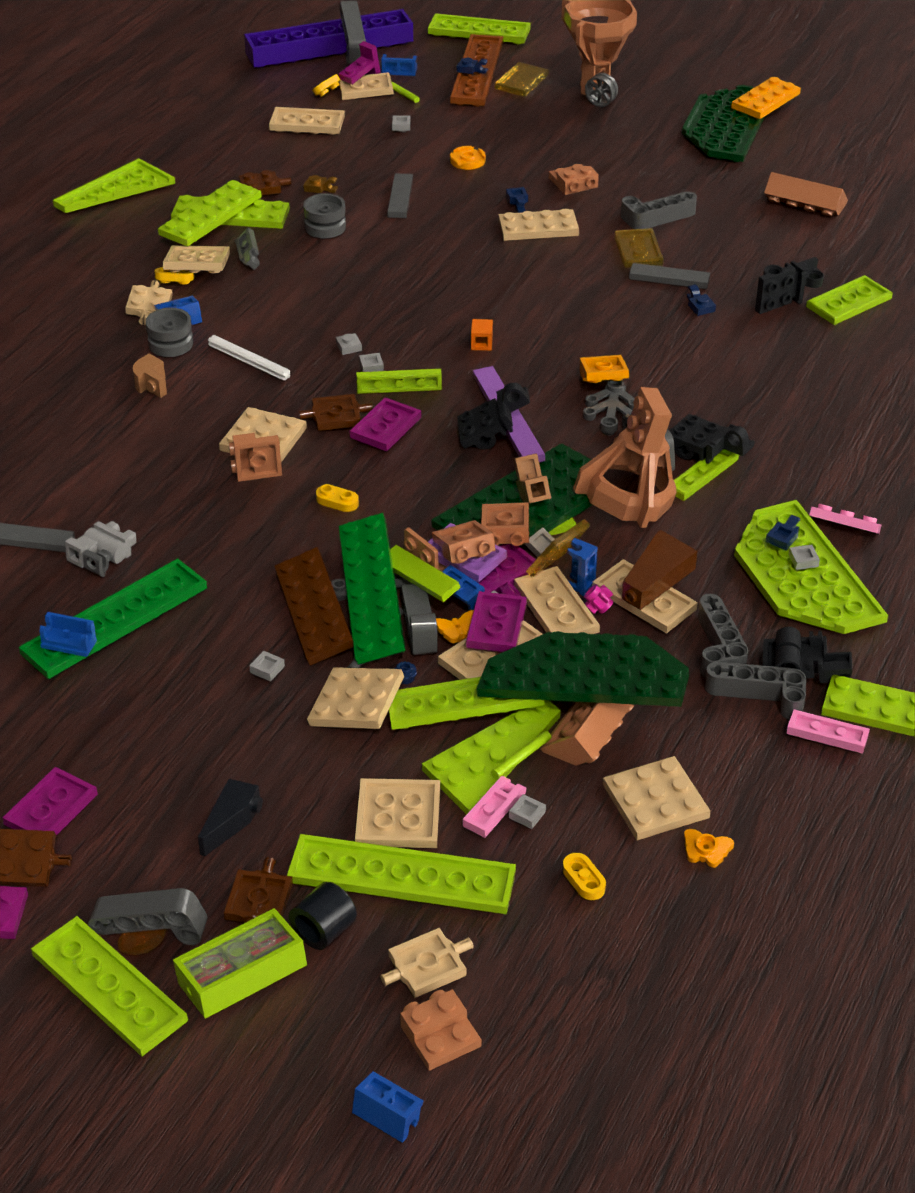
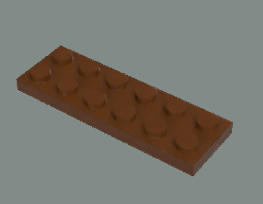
[275,547,354,666]

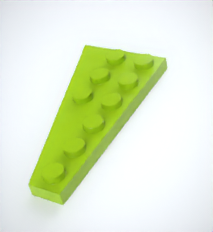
[53,158,176,213]
[422,700,561,815]

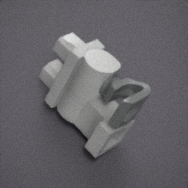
[65,521,137,577]

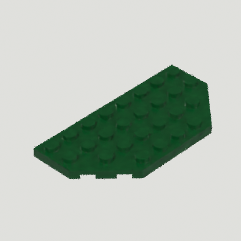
[682,85,765,162]
[431,443,592,545]
[476,631,689,707]

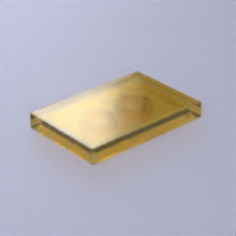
[495,62,549,96]
[615,228,663,268]
[526,519,590,577]

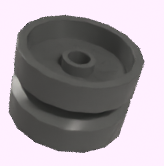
[304,193,346,238]
[146,308,193,357]

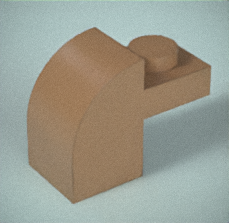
[133,353,167,398]
[513,453,551,503]

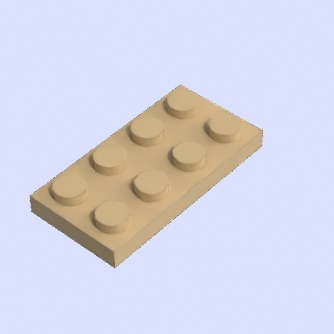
[269,107,345,135]
[498,209,579,241]
[592,559,698,634]
[514,566,600,634]
[438,620,542,680]

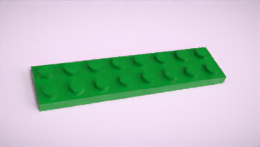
[339,513,406,665]
[19,558,207,679]

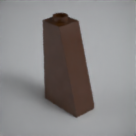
[622,530,698,610]

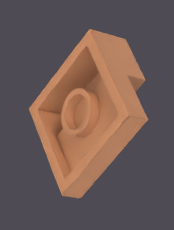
[549,164,599,195]
[228,433,282,482]
[481,502,529,546]
[432,520,496,564]
[400,989,482,1071]

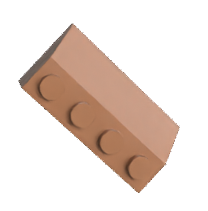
[764,172,848,217]
[540,702,634,766]

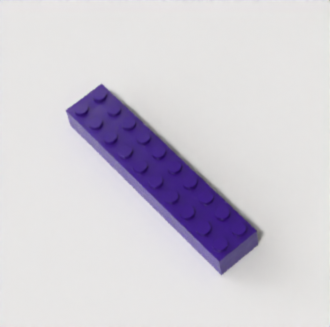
[244,9,413,68]

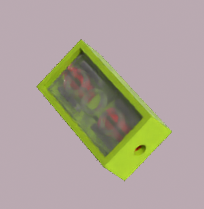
[173,908,307,1019]

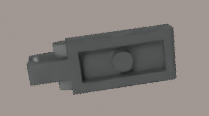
[235,227,259,270]

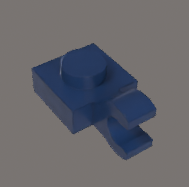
[457,58,488,74]
[506,187,528,213]
[687,284,716,316]
[766,515,800,551]

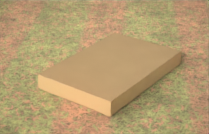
[339,72,393,100]

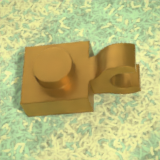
[303,175,338,193]

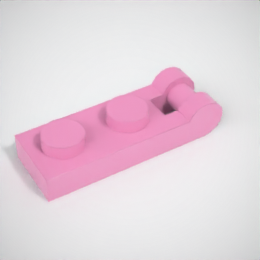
[463,776,526,838]

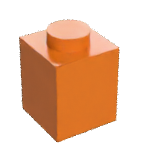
[471,319,493,351]

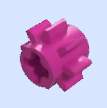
[584,584,614,614]

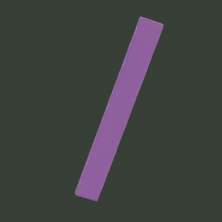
[473,366,545,462]

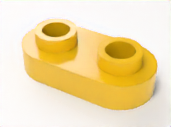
[312,74,341,97]
[155,267,194,284]
[316,484,359,512]
[563,853,606,900]

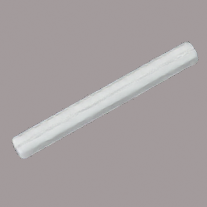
[208,335,291,381]

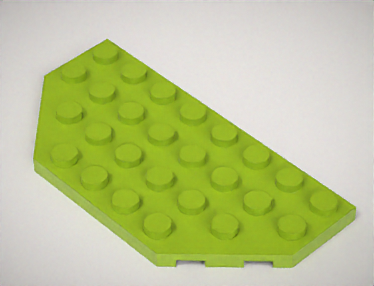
[734,500,888,634]

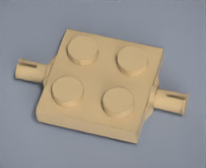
[126,280,172,325]
[380,928,474,998]

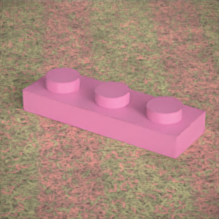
[809,504,882,534]
[787,710,870,753]

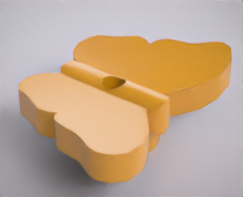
[436,610,474,643]
[684,829,734,868]

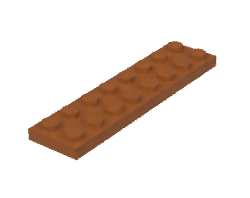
[450,34,503,107]

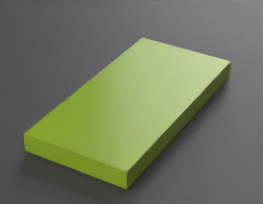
[806,275,893,325]

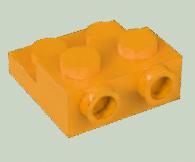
[580,355,629,383]

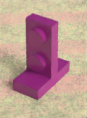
[339,41,381,85]

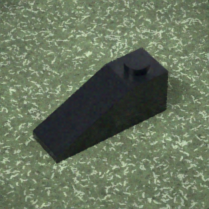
[198,779,263,856]

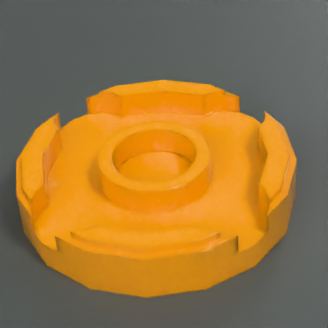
[450,146,486,170]

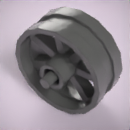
[585,72,618,107]

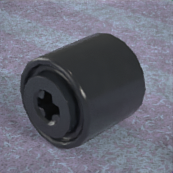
[289,882,357,950]

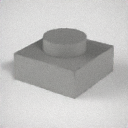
[392,116,411,132]
[336,333,362,355]
[359,353,384,372]
[525,528,559,560]
[788,545,820,570]
[249,651,285,681]
[509,794,546,829]

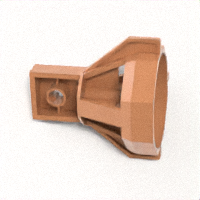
[561,0,637,95]
[574,387,677,528]

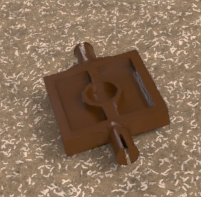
[239,170,291,195]
[299,394,373,431]
[0,829,72,887]
[224,857,293,923]

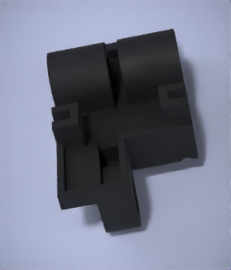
[755,257,824,314]
[457,383,530,450]
[669,414,755,464]
[763,627,852,683]

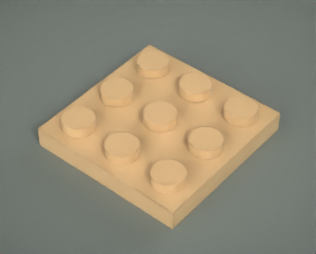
[163,245,230,273]
[219,407,307,462]
[307,667,404,729]
[603,756,710,840]
[355,778,440,848]

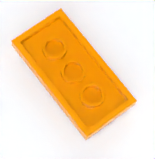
[731,77,801,119]

